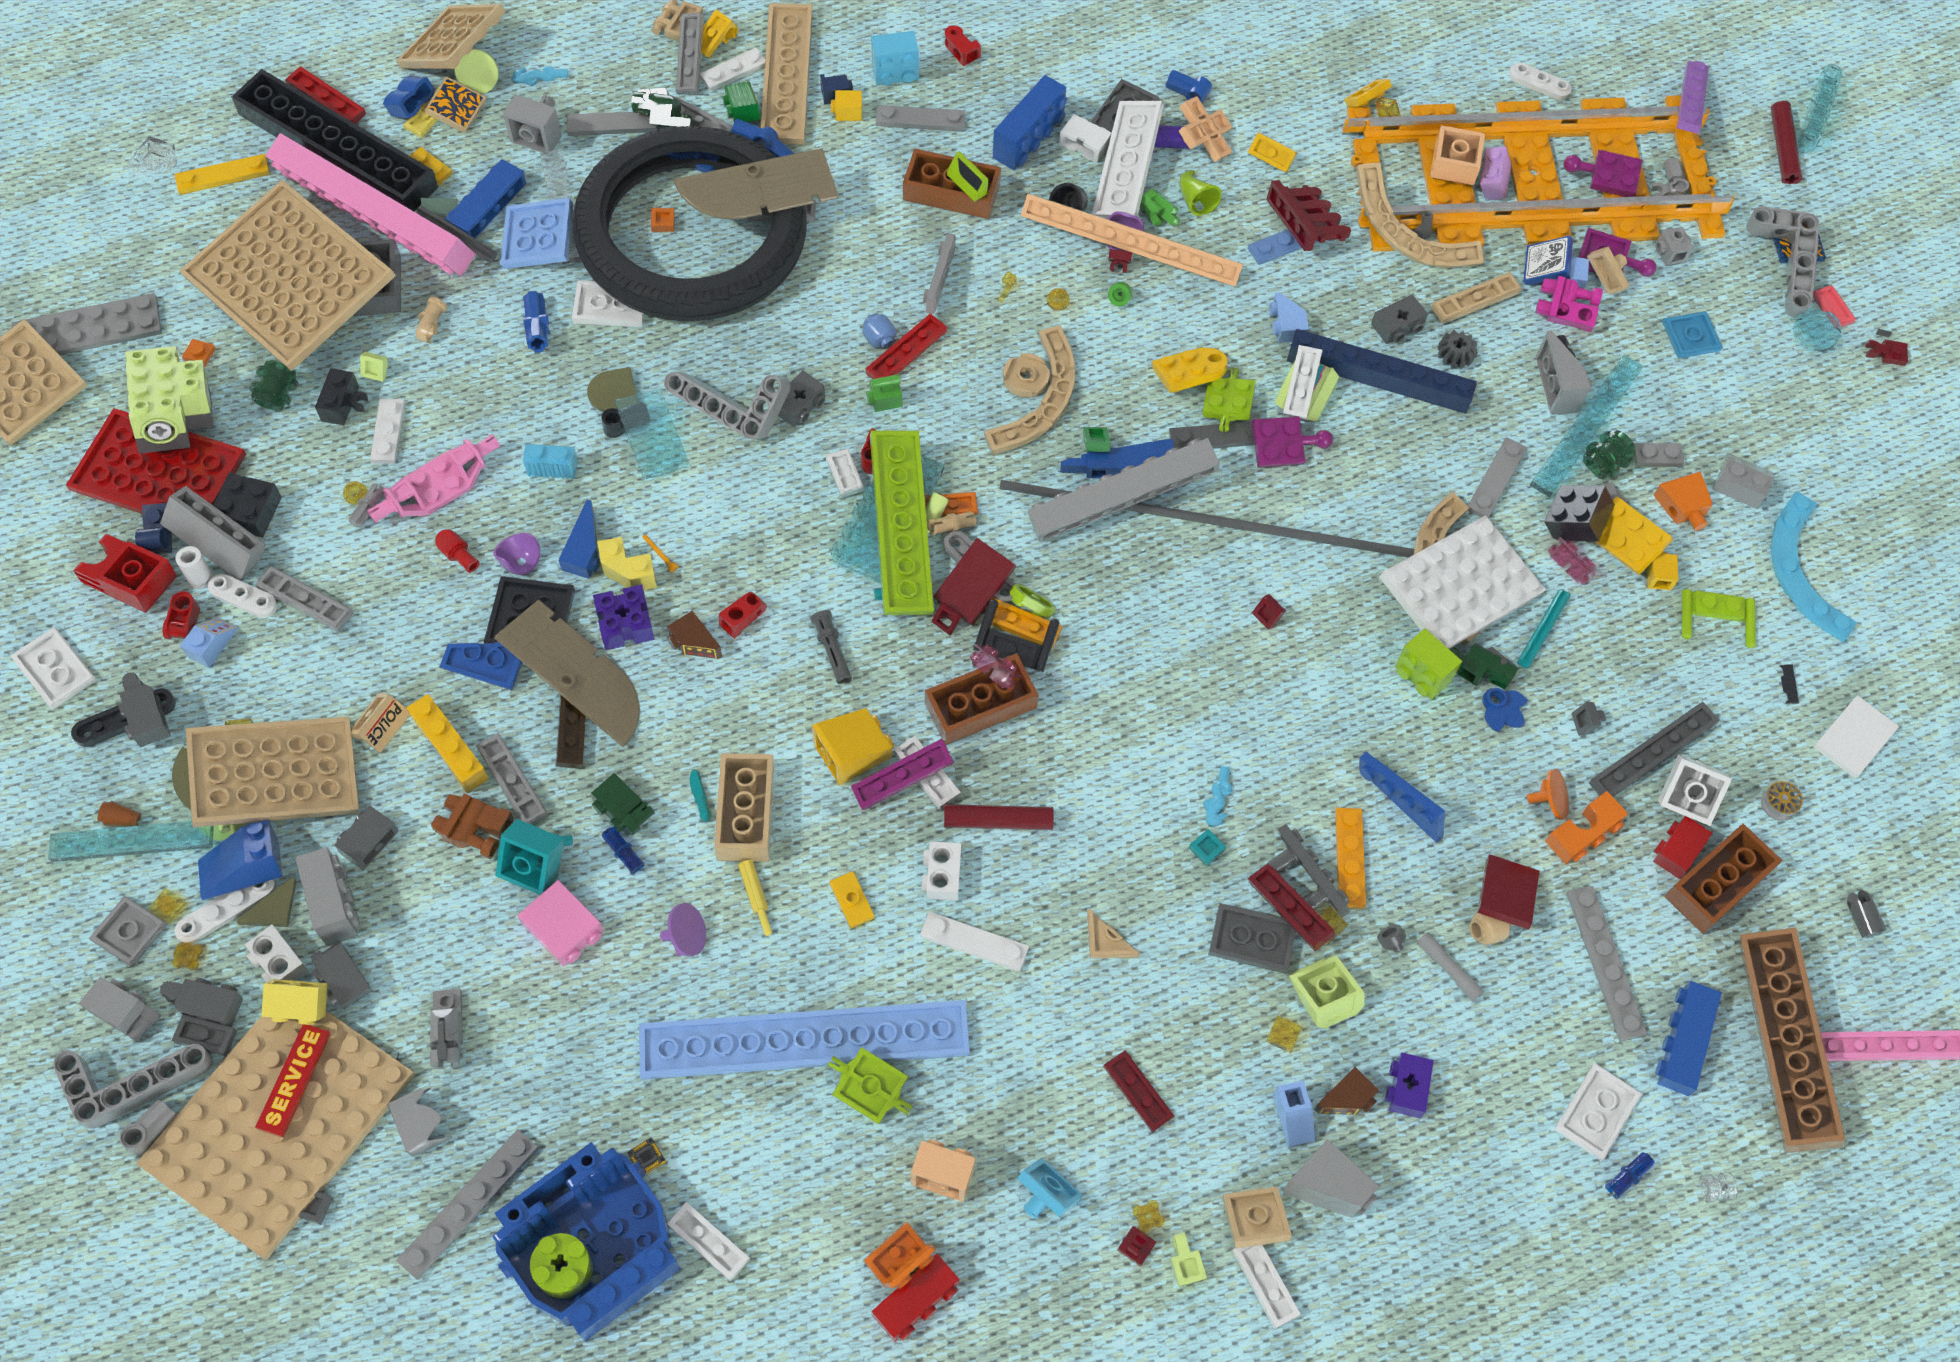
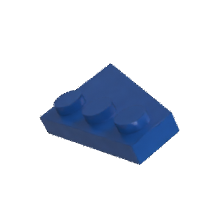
[440,642,522,691]

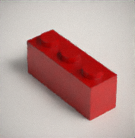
[871,1253,960,1342]

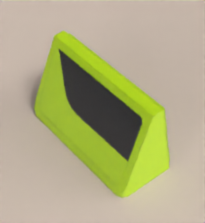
[947,151,988,201]

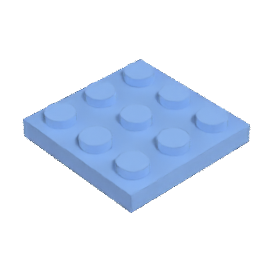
[500,198,573,269]

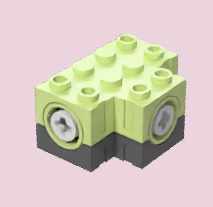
[125,346,214,454]

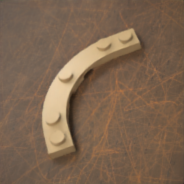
[1356,162,1484,268]
[984,325,1075,455]
[1414,491,1483,646]

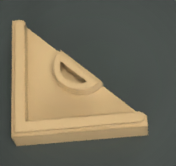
[1087,910,1139,959]

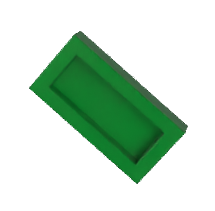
[1083,427,1111,452]

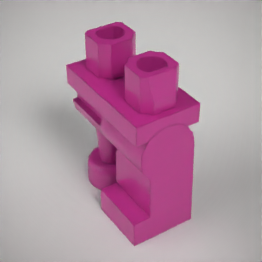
[1535,276,1603,332]

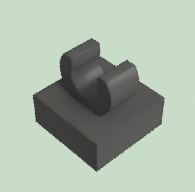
[1571,702,1606,736]

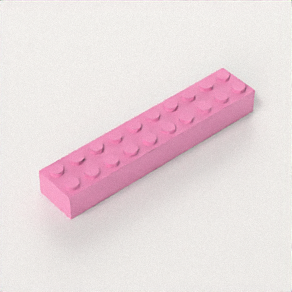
[265,133,476,276]

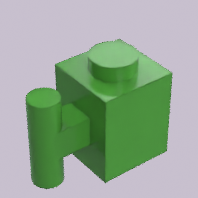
[866,374,902,412]

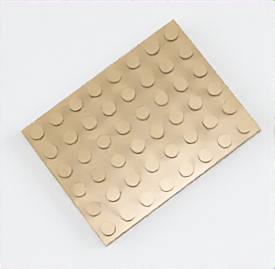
[179,180,396,371]
[136,1011,415,1261]

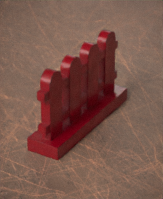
[1266,180,1351,251]

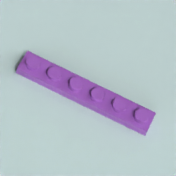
[1676,61,1709,134]

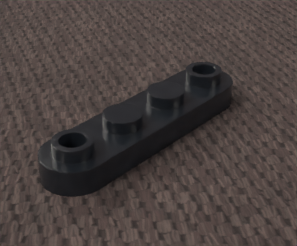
[71,688,176,747]

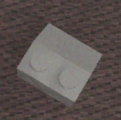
[1712,453,1774,509]

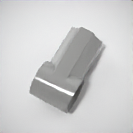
[119,1099,177,1156]

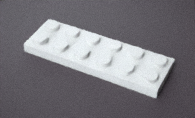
[1092,101,1164,219]

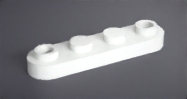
[175,879,276,944]

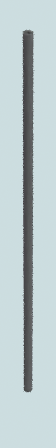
[999,480,1414,558]

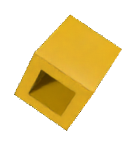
[831,90,862,121]
[1646,552,1678,591]

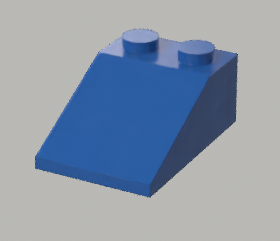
[198,820,283,900]

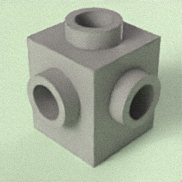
[1655,227,1693,266]

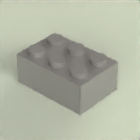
[295,847,361,946]

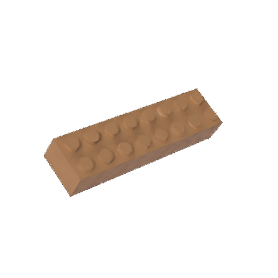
[1739,927,1845,1153]

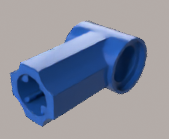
[1166,70,1212,103]

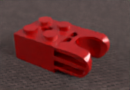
[73,534,177,613]

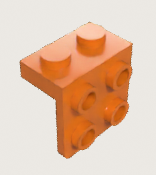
[863,1222,936,1289]

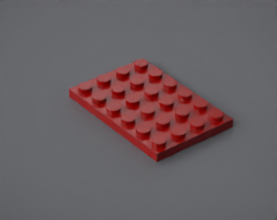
[66,408,246,514]

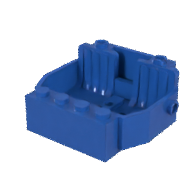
[492,1142,680,1342]

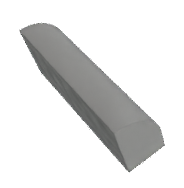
[160,486,266,581]

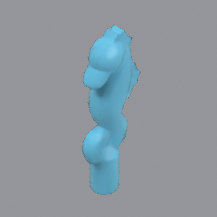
[511,66,568,86]
[1203,766,1232,828]

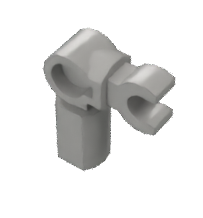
[1651,158,1689,196]

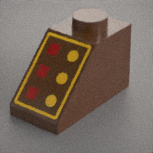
[667,611,722,659]
[1314,1067,1379,1115]

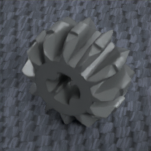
[1437,330,1478,369]

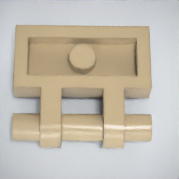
[651,0,703,41]

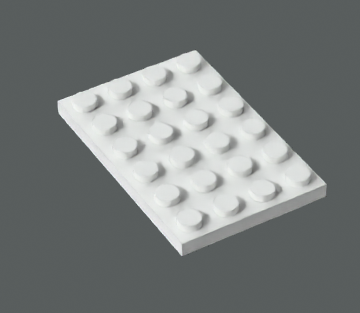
[1379,515,1546,649]

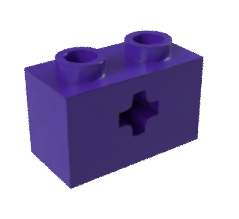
[1385,1052,1434,1119]

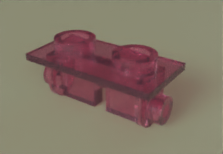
[1548,537,1595,585]
[970,644,1022,689]

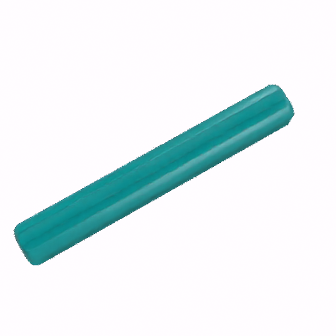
[1517,589,1570,669]

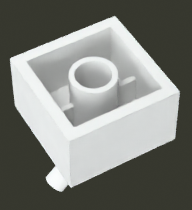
[1658,754,1732,826]

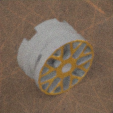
[1761,781,1803,821]

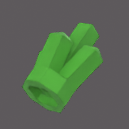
[1140,189,1180,227]

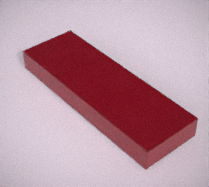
[1103,1050,1175,1133]

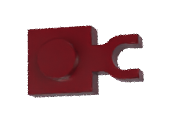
[1865,339,1908,366]

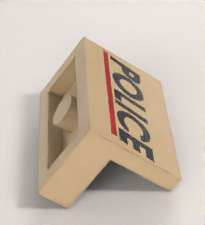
[351,693,409,753]

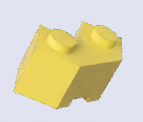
[597,537,657,590]

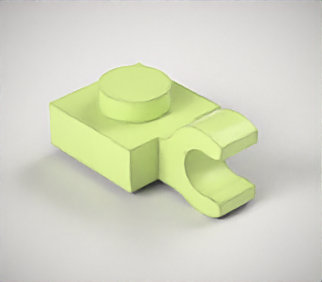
[1170,1232,1207,1287]

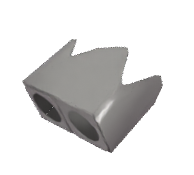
[387,1088,452,1156]

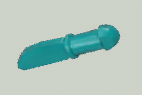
[689,769,712,822]

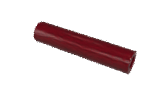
[1771,101,1802,184]
[944,804,1054,830]

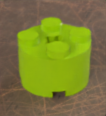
[530,1233,593,1299]

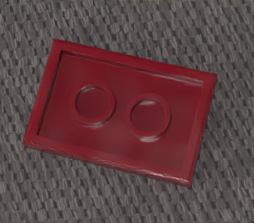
[933,538,1017,626]
[1477,854,1540,930]

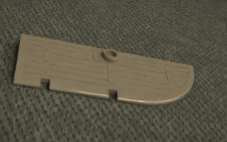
[673,148,839,219]
[494,600,640,747]

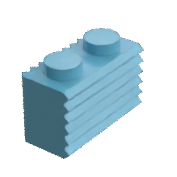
[523,444,578,480]

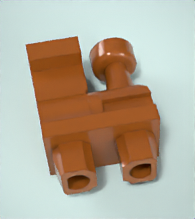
[431,793,514,859]

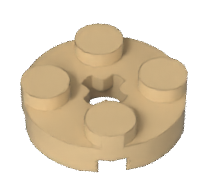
[1003,353,1050,398]

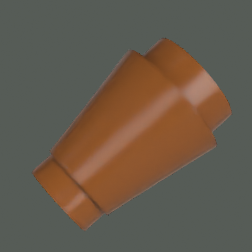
[97,801,142,828]

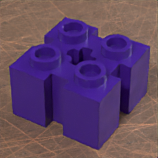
[593,585,655,650]

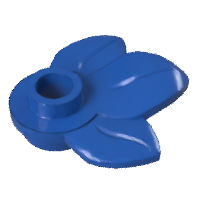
[1482,688,1528,732]

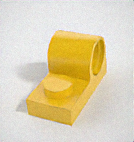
[702,9,738,58]

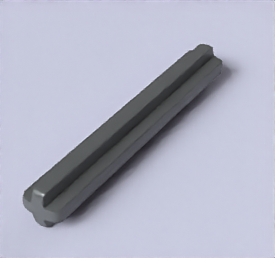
[416,206,497,263]

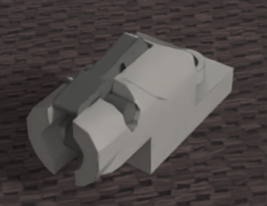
[430,988,463,1069]

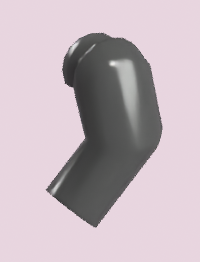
[1413,212,1433,240]

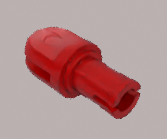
[435,529,480,573]

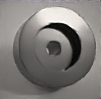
[1377,924,1406,953]

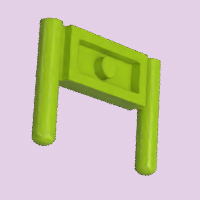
[1682,589,1756,648]

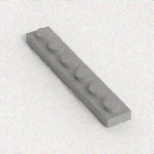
[1566,886,1647,1042]
[396,1129,539,1280]

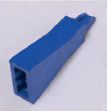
[1060,439,1173,491]

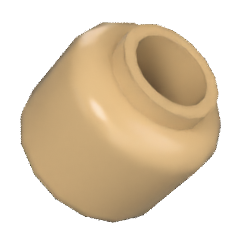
[1469,913,1511,945]

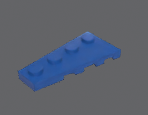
[1359,752,1445,843]

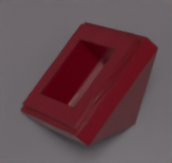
[931,602,962,636]

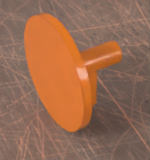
[1527,769,1569,820]

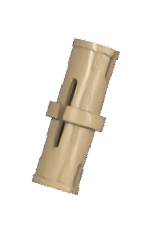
[927,511,976,535]

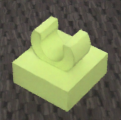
[360,351,388,382]

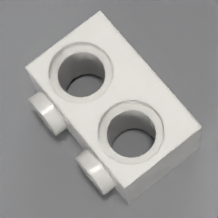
[921,841,961,901]
[244,925,309,982]

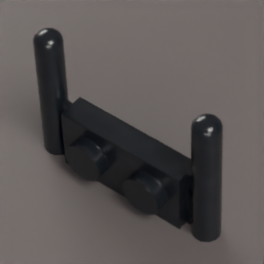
[973,599,1060,672]

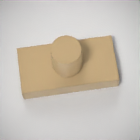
[1587,246,1630,294]

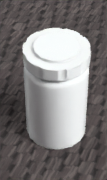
[175,546,213,589]

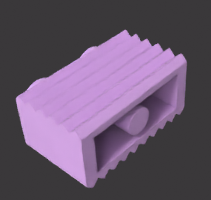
[1480,146,1512,200]

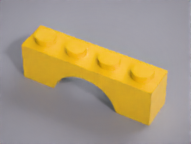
[406,694,489,793]

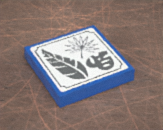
[1523,235,1573,285]

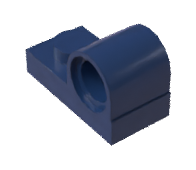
[135,503,172,554]

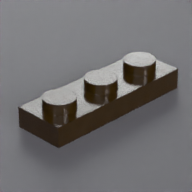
[555,695,586,769]

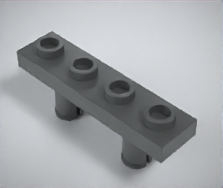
[1268,824,1350,918]

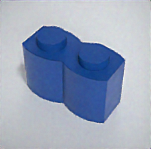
[383,76,435,118]

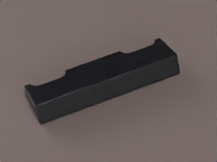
[1780,664,1799,704]

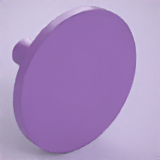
[660,903,706,957]

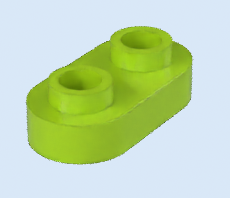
[1010,583,1056,618]

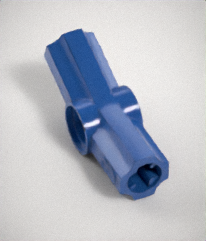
[731,119,795,157]
[523,291,550,353]

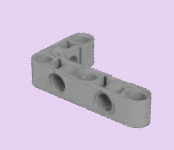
[1746,206,1819,319]

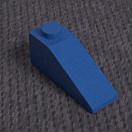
[559,499,600,579]

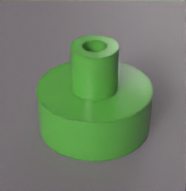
[1108,282,1132,306]

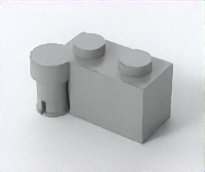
[79,977,161,1042]

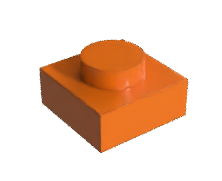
[651,208,675,232]
[182,339,216,367]

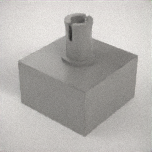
[503,94,562,155]

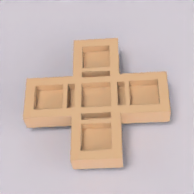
[1179,96,1233,162]

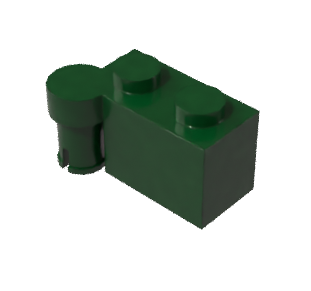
[591,773,655,836]

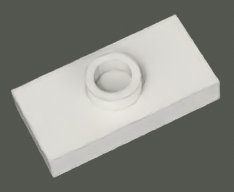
[826,448,864,498]

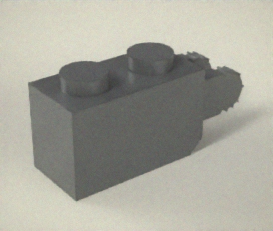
[118,672,171,747]
[159,978,243,1027]

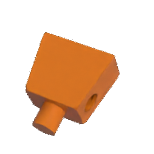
[1654,472,1712,531]

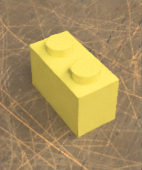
[261,979,328,1025]

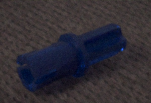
[602,827,645,875]
[1605,1152,1655,1199]

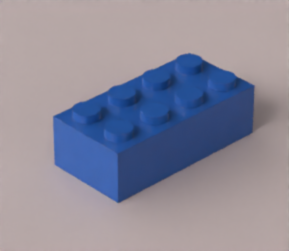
[992,75,1067,170]

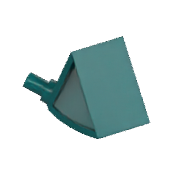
[495,819,573,895]

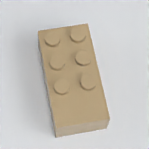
[714,753,774,862]

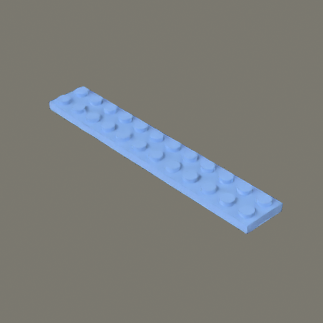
[639,1000,970,1080]

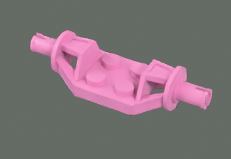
[367,434,500,523]

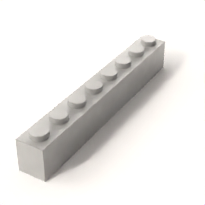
[1028,438,1220,542]

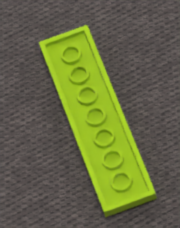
[870,430,934,615]

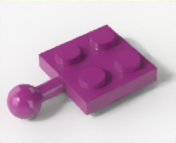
[1563,149,1642,197]
[1578,227,1657,277]
[1252,416,1333,468]

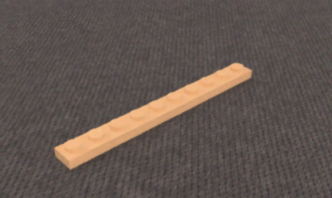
[1021,193,1243,286]

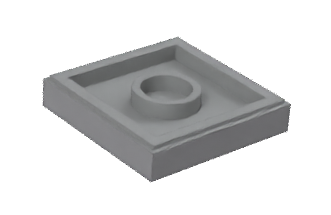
[88,895,168,968]

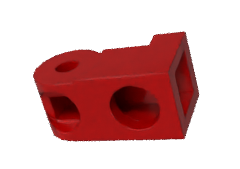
[945,25,981,66]
[719,592,767,639]

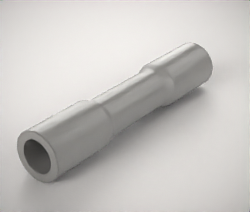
[1417,932,1485,1002]

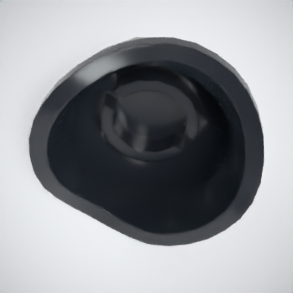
[1049,182,1088,211]

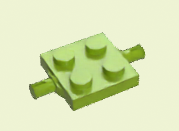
[1203,367,1256,432]
[827,1047,913,1124]

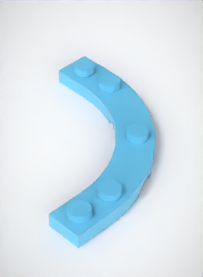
[1771,491,1857,642]

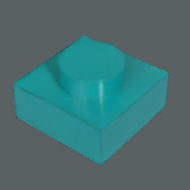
[1189,829,1226,866]

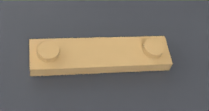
[1431,272,1522,325]

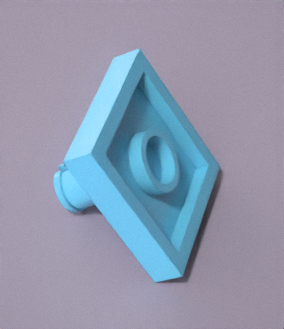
[1017,1158,1083,1218]

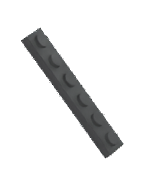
[1589,701,1720,797]

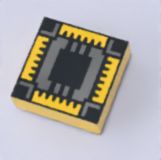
[627,1137,666,1175]

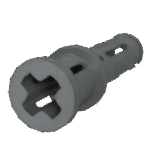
[810,610,852,684]

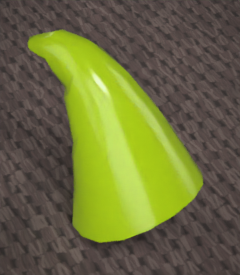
[1179,170,1222,216]

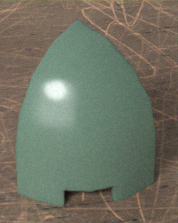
[421,198,458,220]

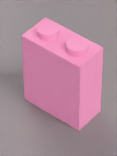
[517,880,603,966]

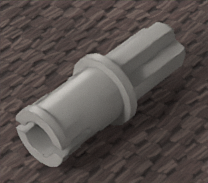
[349,483,385,527]

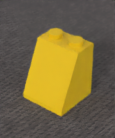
[812,708,894,786]

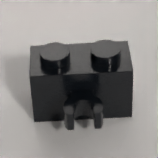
[315,368,368,426]

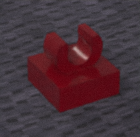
[1108,249,1132,273]
[1252,594,1286,630]
[1117,1226,1156,1267]

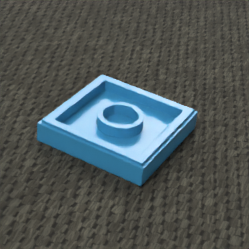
[1662,311,1723,359]

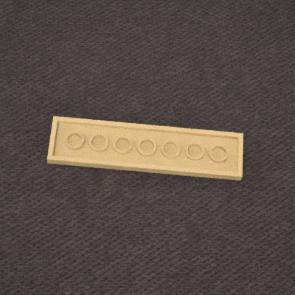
[761,3,812,145]

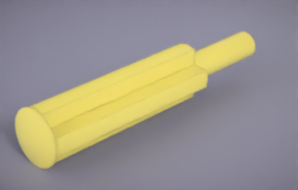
[738,860,772,936]

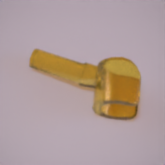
[997,272,1017,303]

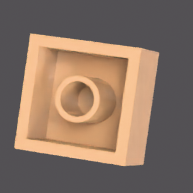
[1430,125,1485,185]
[911,1139,976,1202]

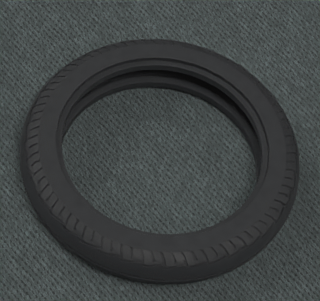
[573,126,807,321]

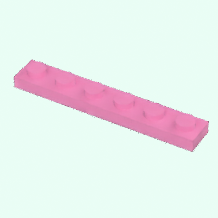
[1820,1030,1960,1061]

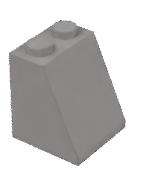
[1283,1139,1379,1218]

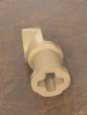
[416,297,448,344]

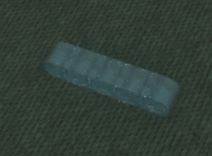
[1797,64,1843,154]

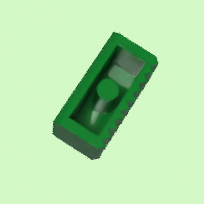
[722,81,761,123]

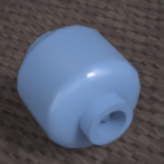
[862,313,897,349]

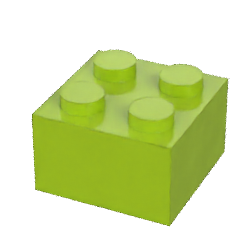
[1395,628,1462,700]

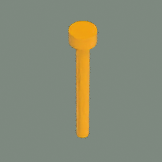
[642,534,679,573]

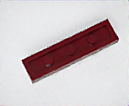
[1248,863,1336,951]

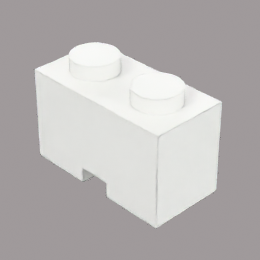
[1059,114,1112,163]

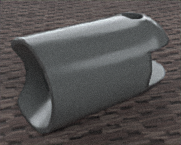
[1847,890,1887,938]

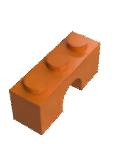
[1545,791,1628,864]

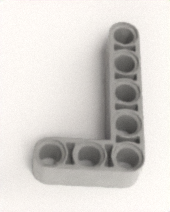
[664,372,791,439]
[53,1044,213,1129]

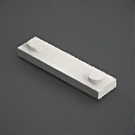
[920,911,1029,972]

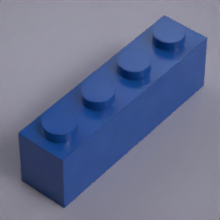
[445,159,527,238]
[1655,981,1722,1096]

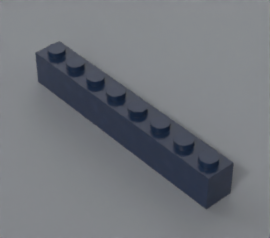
[1287,329,1477,414]

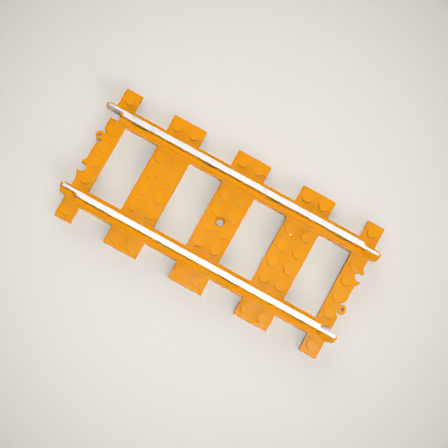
[1342,95,1734,252]

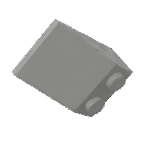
[1536,331,1592,415]

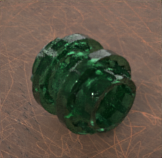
[249,360,299,412]
[1583,430,1636,479]

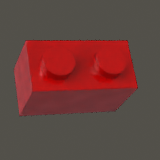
[1653,816,1713,879]

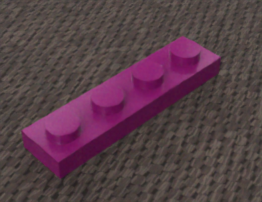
[851,738,955,810]

